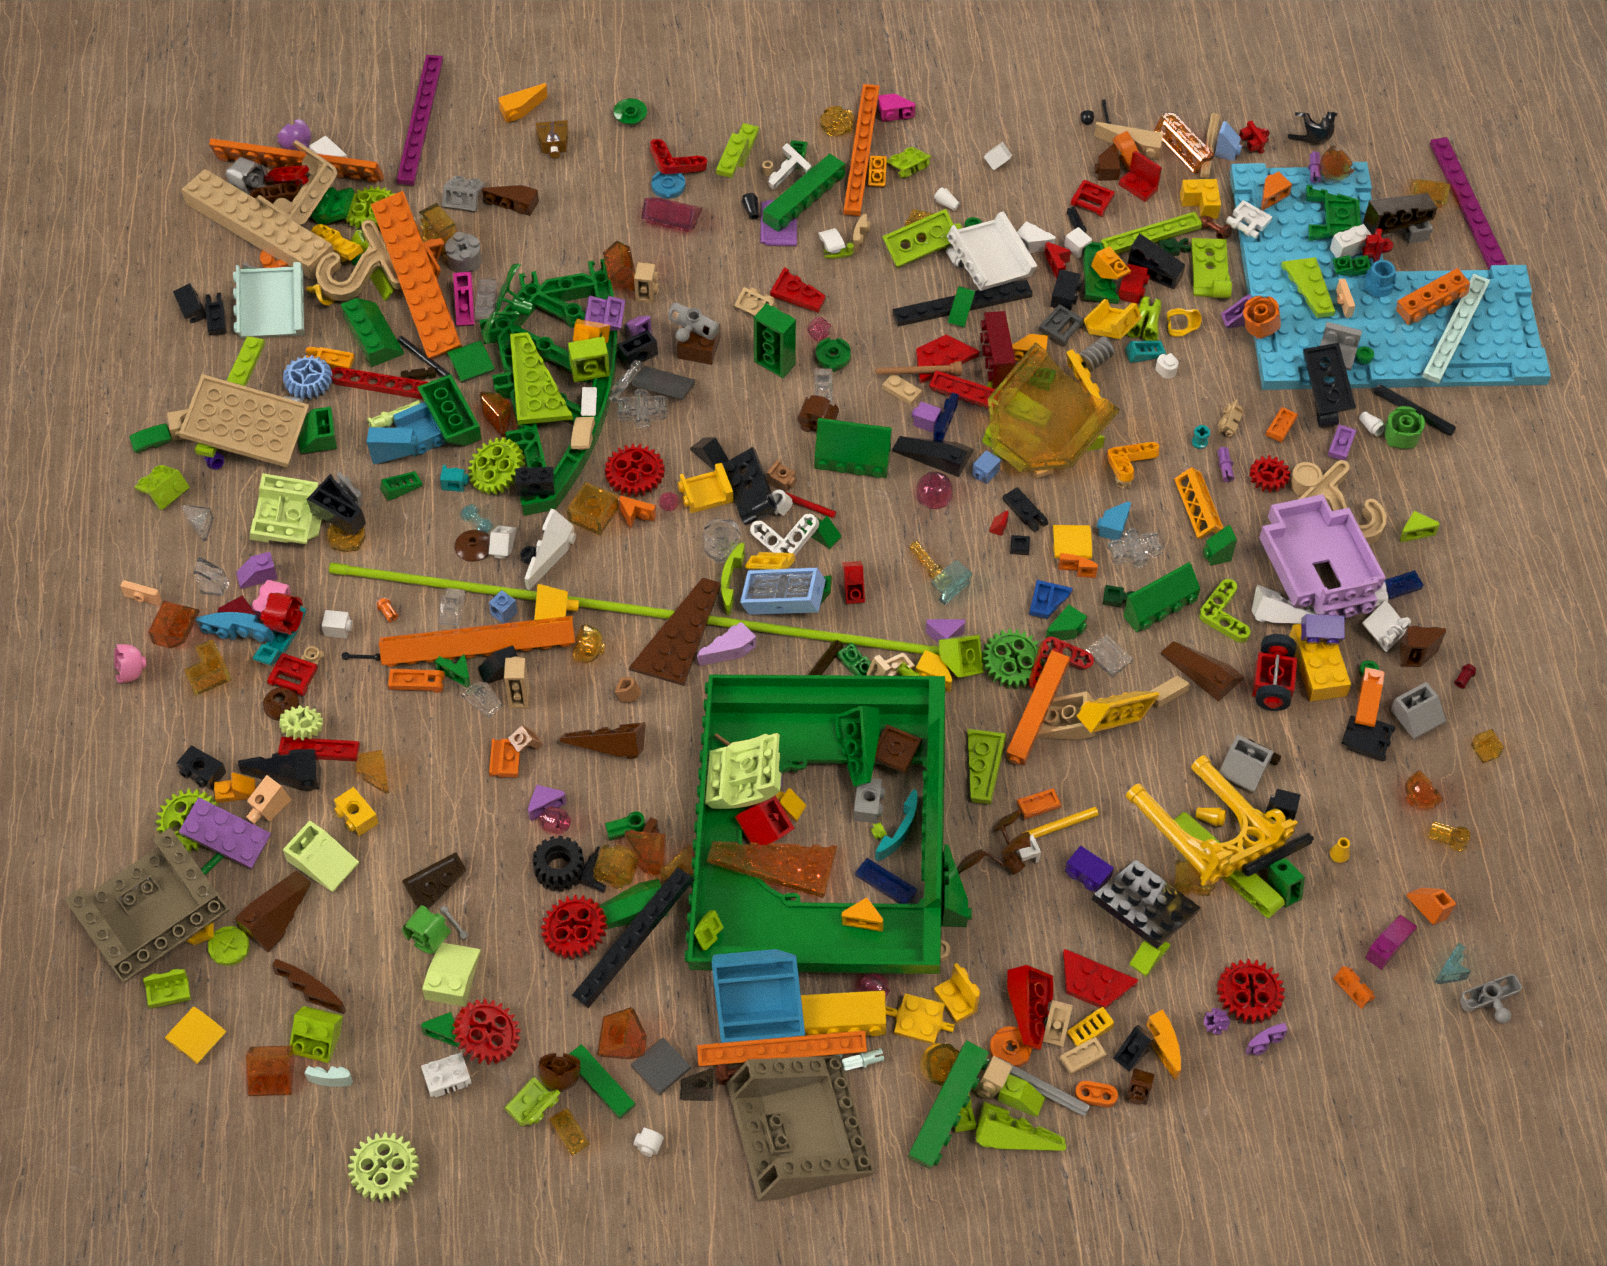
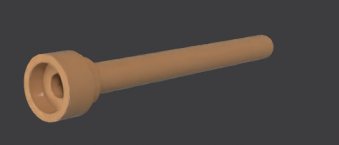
[875,361,962,376]

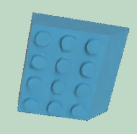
[712,949,805,1043]

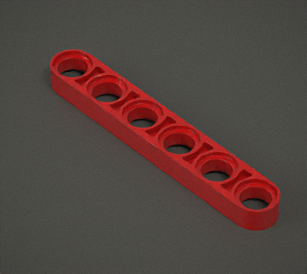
[330,367,428,400]

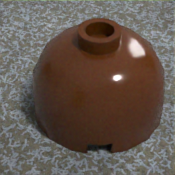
[538,1053,581,1092]

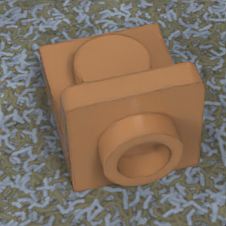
[508,725,543,752]

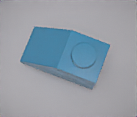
[1096,501,1131,542]

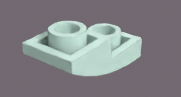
[305,1066,353,1087]

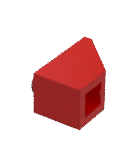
[842,561,865,604]

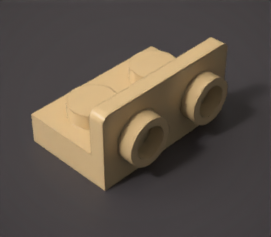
[734,287,778,316]

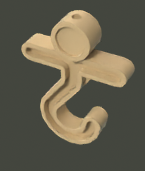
[316,220,402,301]
[1290,460,1387,545]

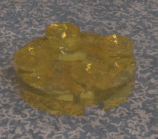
[820,106,854,137]
[327,524,366,552]

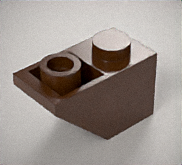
[1126,1068,1155,1105]

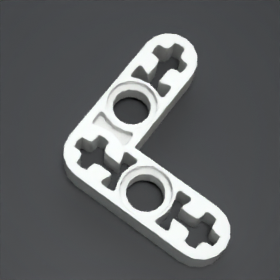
[750,514,819,555]

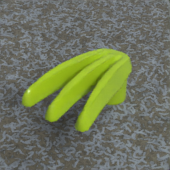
[824,243,854,259]

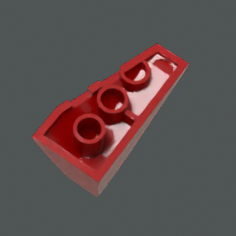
[1007,965,1053,1051]

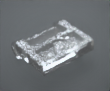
[609,360,643,402]

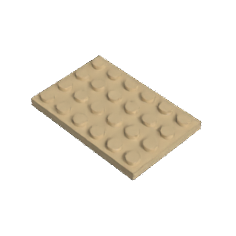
[179,374,309,468]

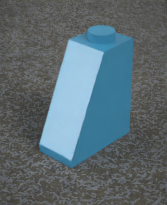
[366,427,418,464]

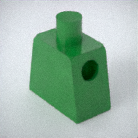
[1266,858,1305,908]

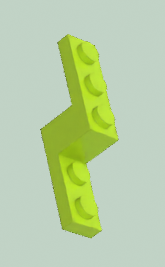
[716,123,759,178]

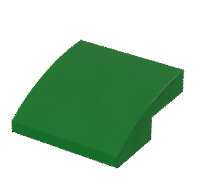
[447,340,495,383]

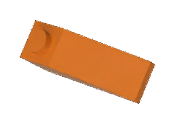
[1355,667,1385,727]

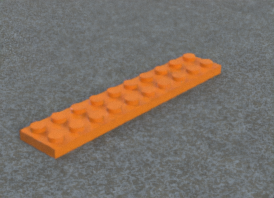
[209,138,384,183]
[371,191,463,359]

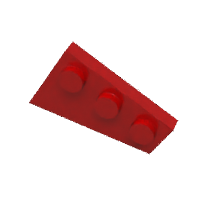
[770,267,826,313]

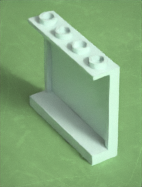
[233,262,305,339]

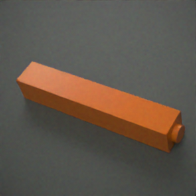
[1006,650,1070,766]

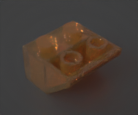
[603,241,636,291]
[148,601,200,649]
[246,1045,294,1096]

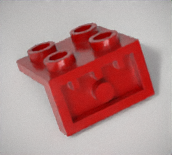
[1118,151,1162,202]

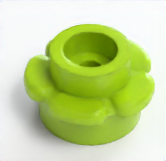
[871,822,888,841]

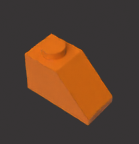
[1261,171,1292,210]

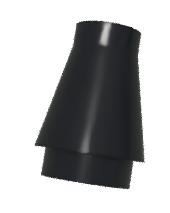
[741,193,759,220]

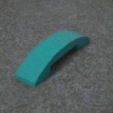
[253,607,306,666]
[875,789,917,862]

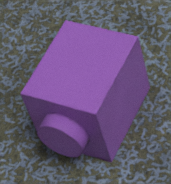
[912,402,941,433]

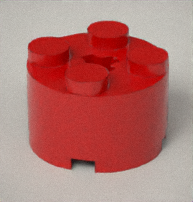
[260,592,303,635]

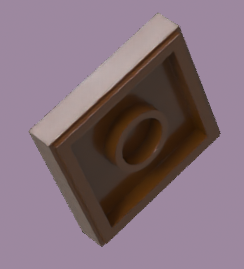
[875,725,923,774]

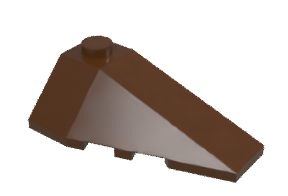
[1161,641,1244,702]
[235,871,311,952]

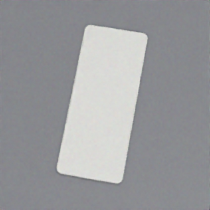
[581,387,597,416]

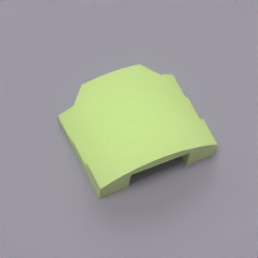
[249,473,322,544]
[705,733,781,809]

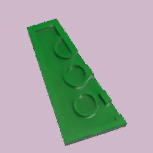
[1083,242,1120,304]

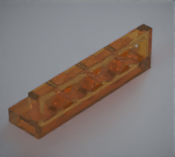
[1154,112,1214,173]

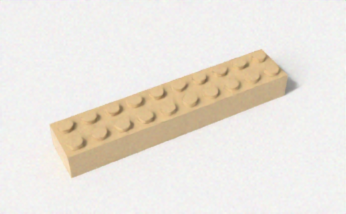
[181,169,334,280]

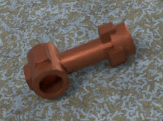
[1201,215,1233,239]
[715,1064,741,1085]

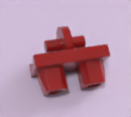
[1239,120,1270,154]
[1362,229,1393,263]

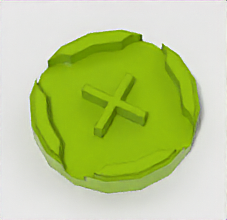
[208,926,250,966]

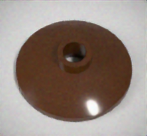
[455,530,490,562]

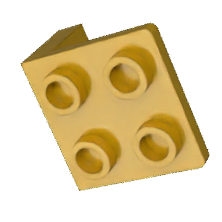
[934,963,980,1024]

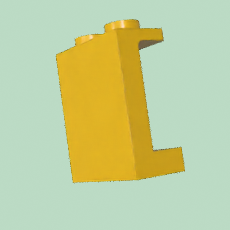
[1084,299,1142,339]
[677,463,733,513]

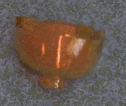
[1320,146,1355,181]
[1405,770,1443,810]

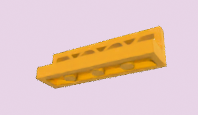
[1174,467,1223,539]

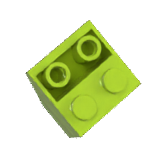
[289,1006,343,1063]

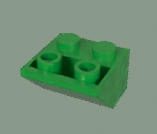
[299,406,337,454]

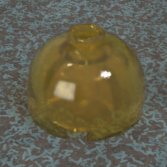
[572,624,606,663]
[919,1043,959,1086]

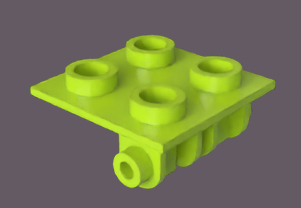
[887,147,931,178]

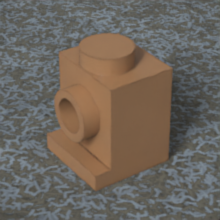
[767,460,797,492]

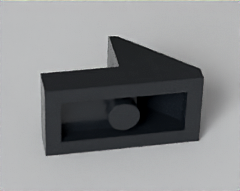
[1113,1025,1155,1072]

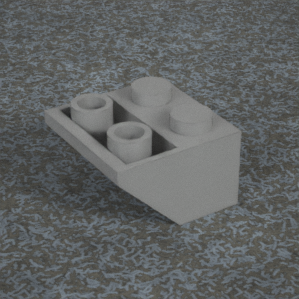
[1391,682,1446,739]
[1219,735,1273,793]

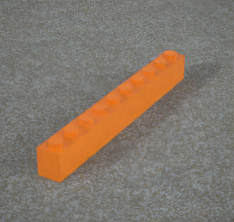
[379,616,575,667]

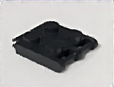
[1341,716,1396,761]

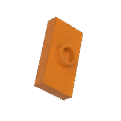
[1265,407,1298,443]
[1016,788,1061,819]

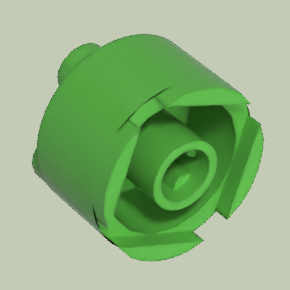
[1384,406,1425,449]
[401,905,451,954]

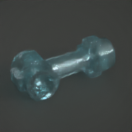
[460,503,492,533]

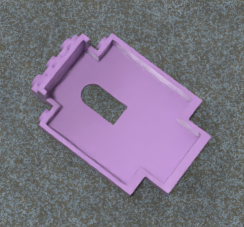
[1259,494,1386,618]

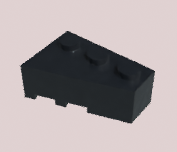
[1128,233,1185,290]
[307,474,366,536]

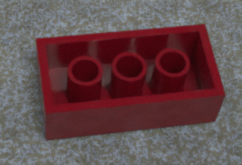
[979,311,1016,389]

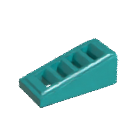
[1125,341,1167,363]

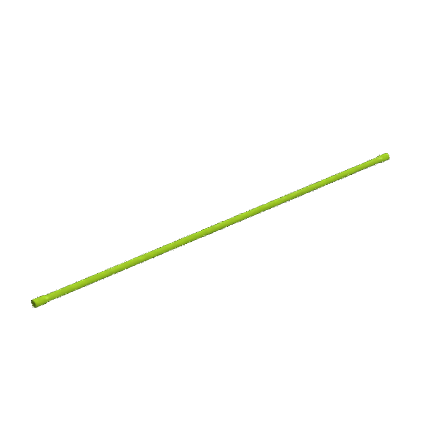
[329,562,940,656]

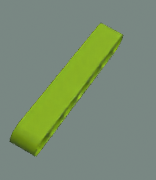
[1174,812,1285,918]

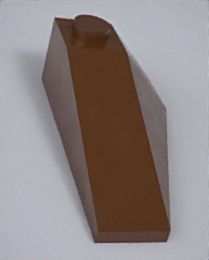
[560,722,646,759]

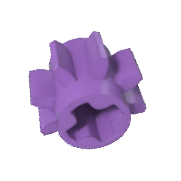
[1203,1008,1230,1035]

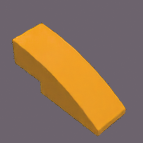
[1146,1009,1181,1080]

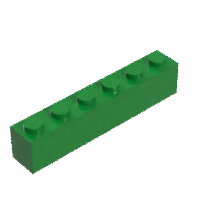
[763,153,845,232]
[907,1040,990,1169]

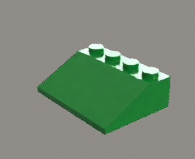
[814,418,892,478]

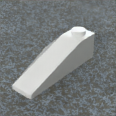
[525,509,576,590]
[1252,585,1317,623]

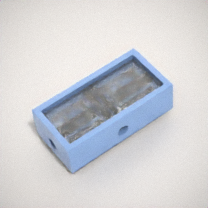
[740,568,826,615]

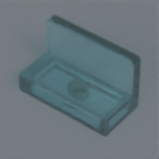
[931,560,973,605]

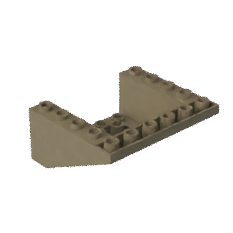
[64,828,230,984]
[727,1056,874,1201]

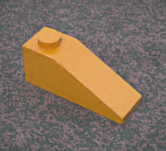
[498,83,548,123]

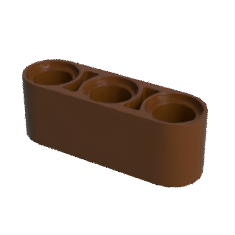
[250,182,300,204]

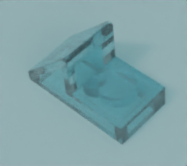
[1435,942,1471,984]

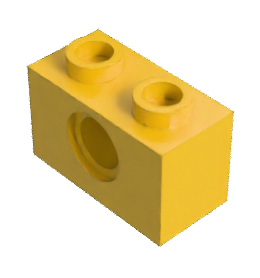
[334,787,379,836]

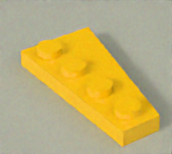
[1066,349,1109,418]

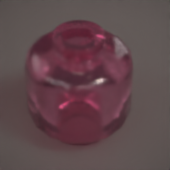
[540,806,571,835]
[858,973,890,998]

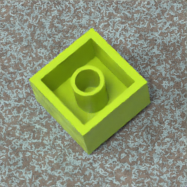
[568,337,610,382]

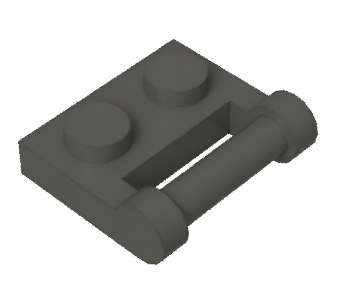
[1039,304,1085,347]

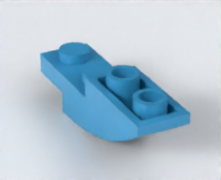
[196,612,275,643]

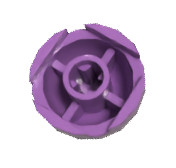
[277,119,311,151]

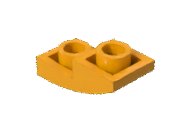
[868,156,887,187]

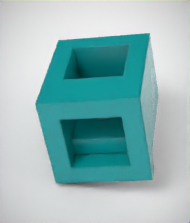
[440,465,469,492]

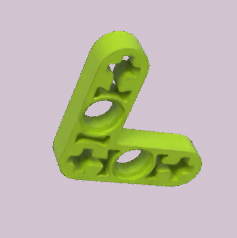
[1199,579,1250,643]

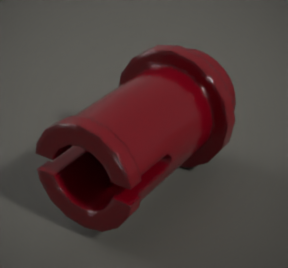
[1454,664,1476,689]

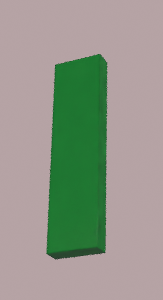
[569,1044,636,1119]

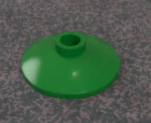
[614,98,647,125]

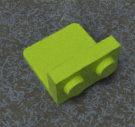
[135,465,190,510]
[504,1077,561,1126]

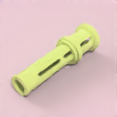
[367,400,420,427]

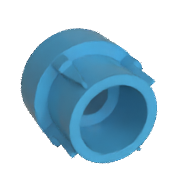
[1364,260,1397,297]

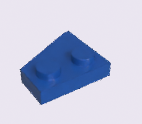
[1029,580,1073,619]

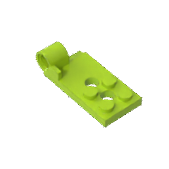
[882,209,962,268]
[1191,238,1232,299]

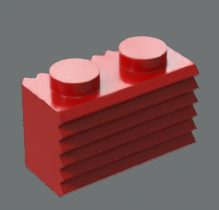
[1118,263,1150,304]

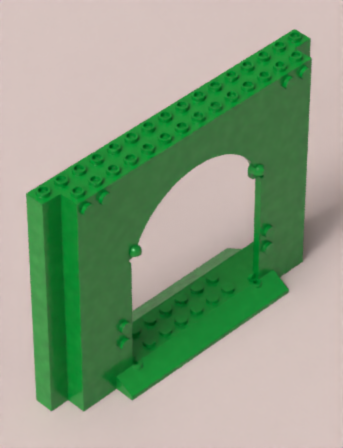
[684,674,945,974]

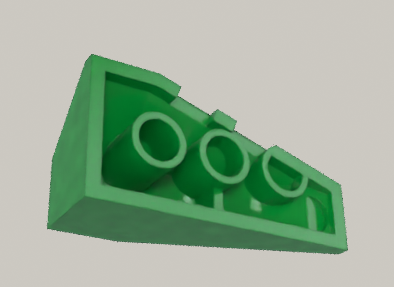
[584,879,668,930]

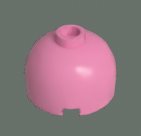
[114,644,146,683]

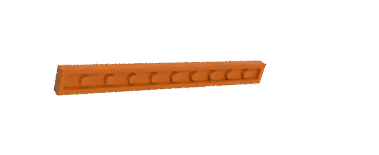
[843,84,880,216]

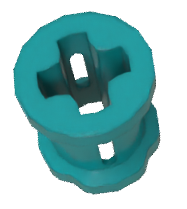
[1192,425,1210,449]

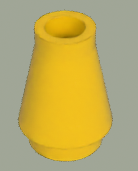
[1195,807,1226,827]
[1330,837,1350,863]

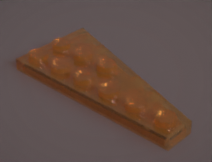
[707,841,837,898]

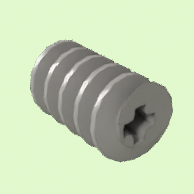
[1079,336,1115,372]

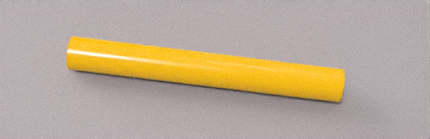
[1022,807,1099,838]

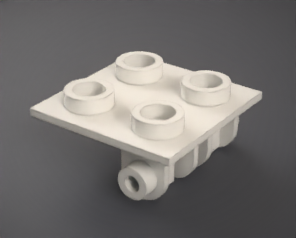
[1362,600,1411,652]
[421,1052,472,1098]

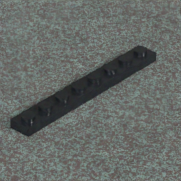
[893,280,1033,327]
[572,867,694,1009]

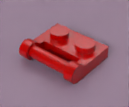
[1070,180,1115,217]
[267,653,318,696]

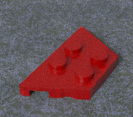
[916,334,979,384]
[1063,949,1138,1009]

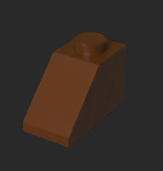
[1094,143,1121,181]

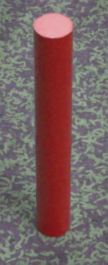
[785,492,836,518]

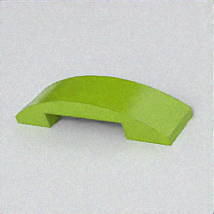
[721,542,745,615]

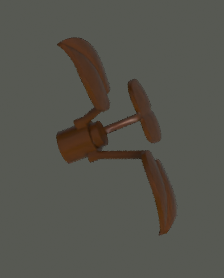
[957,810,1031,875]

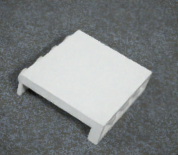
[947,212,1037,291]

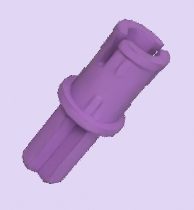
[1308,151,1322,183]
[1218,447,1235,482]

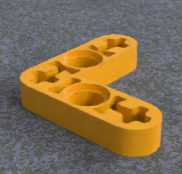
[1107,442,1160,482]

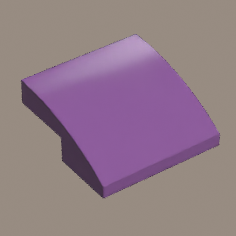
[584,296,625,331]

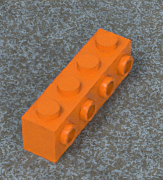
[1396,268,1470,325]

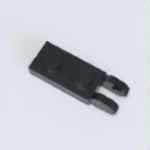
[205,292,227,335]
[1002,487,1049,532]

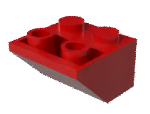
[734,796,795,851]

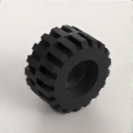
[533,835,585,892]

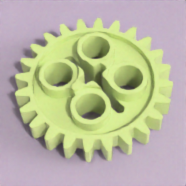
[348,1132,419,1203]

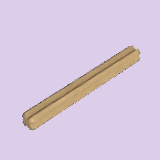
[1200,113,1220,179]

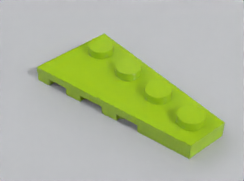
[1281,257,1335,318]

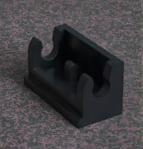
[173,283,206,323]

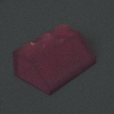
[641,197,702,232]

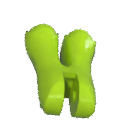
[1127,296,1161,341]

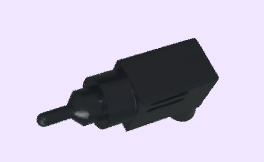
[580,846,606,893]

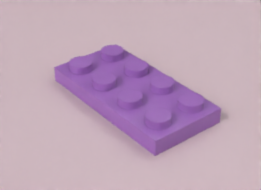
[179,797,271,870]

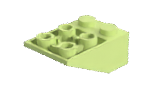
[283,820,359,892]

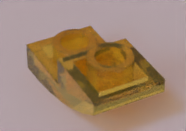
[550,1107,590,1156]

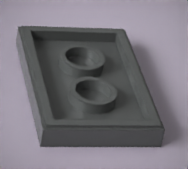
[632,366,695,399]

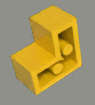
[1180,179,1221,219]

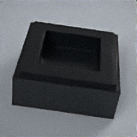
[1010,535,1030,555]

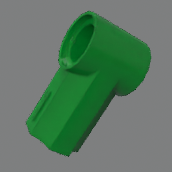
[605,811,646,841]

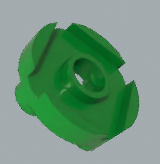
[815,338,851,372]

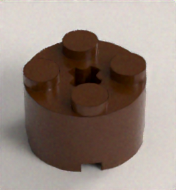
[798,395,839,432]

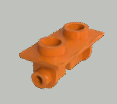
[1333,966,1375,1009]

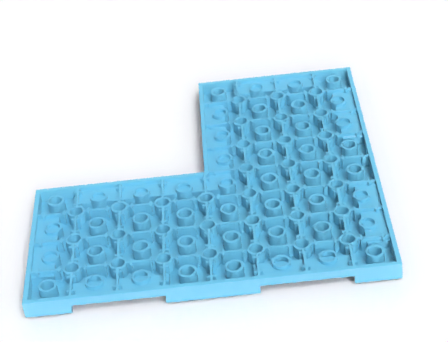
[1229,162,1551,390]

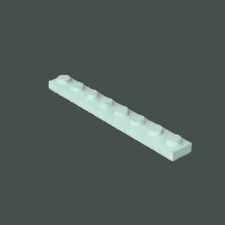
[1422,274,1490,384]

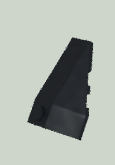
[892,436,974,477]
[238,749,321,791]

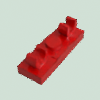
[264,165,310,185]

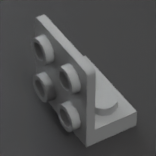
[442,176,485,211]
[1320,322,1362,371]

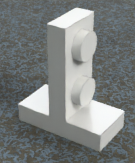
[768,143,812,190]

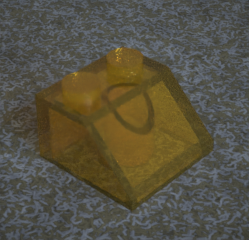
[1410,178,1450,207]

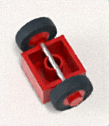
[1252,634,1297,711]

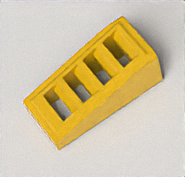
[1067,1007,1114,1046]

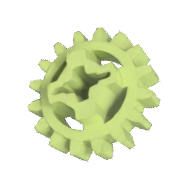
[279,705,323,740]

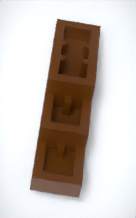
[272,959,346,1014]

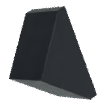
[690,437,729,471]

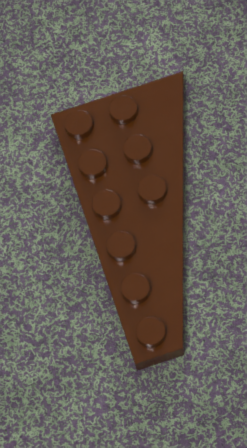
[629,578,721,686]

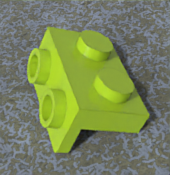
[143,969,191,1009]

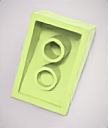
[422,943,481,1007]

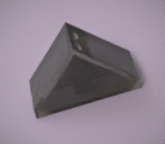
[680,1068,714,1101]

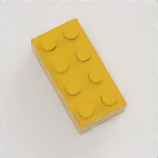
[1289,624,1351,702]

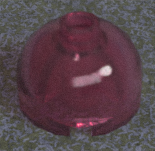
[916,472,953,509]

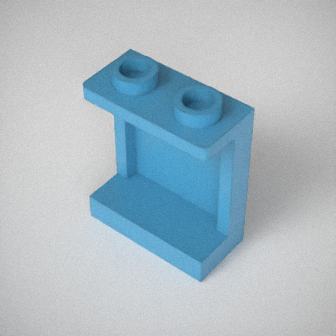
[393,402,447,457]

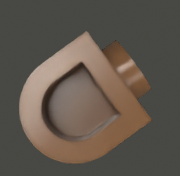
[615,677,641,702]

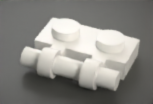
[1226,200,1272,239]

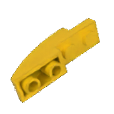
[311,224,363,262]

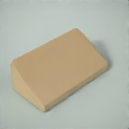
[1151,676,1190,709]

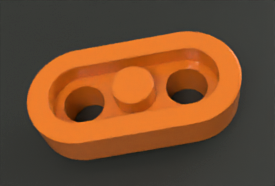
[1075,1081,1118,1108]

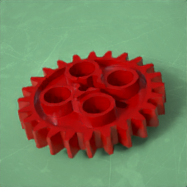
[605,443,665,497]
[541,895,608,960]
[1216,959,1285,1024]
[452,998,521,1065]

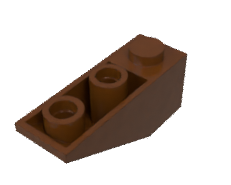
[482,185,539,216]

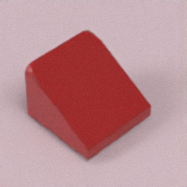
[989,510,1009,536]

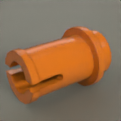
[377,598,399,622]

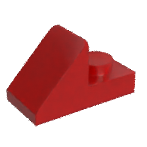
[1044,242,1071,280]

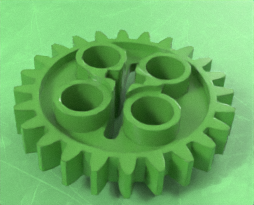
[982,628,1045,689]

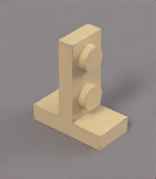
[866,653,915,676]

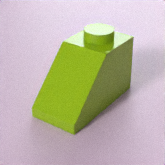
[998,1074,1045,1117]

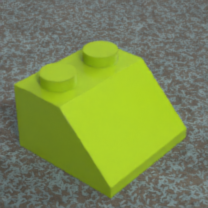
[939,634,984,678]

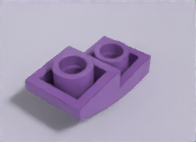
[1246,1023,1287,1055]

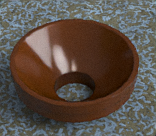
[263,687,299,721]

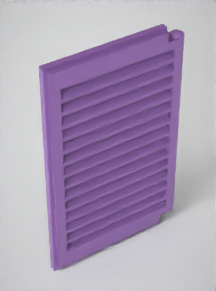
[760,200,797,246]

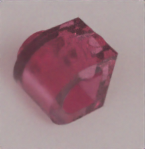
[807,317,832,341]

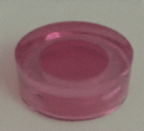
[660,492,678,511]

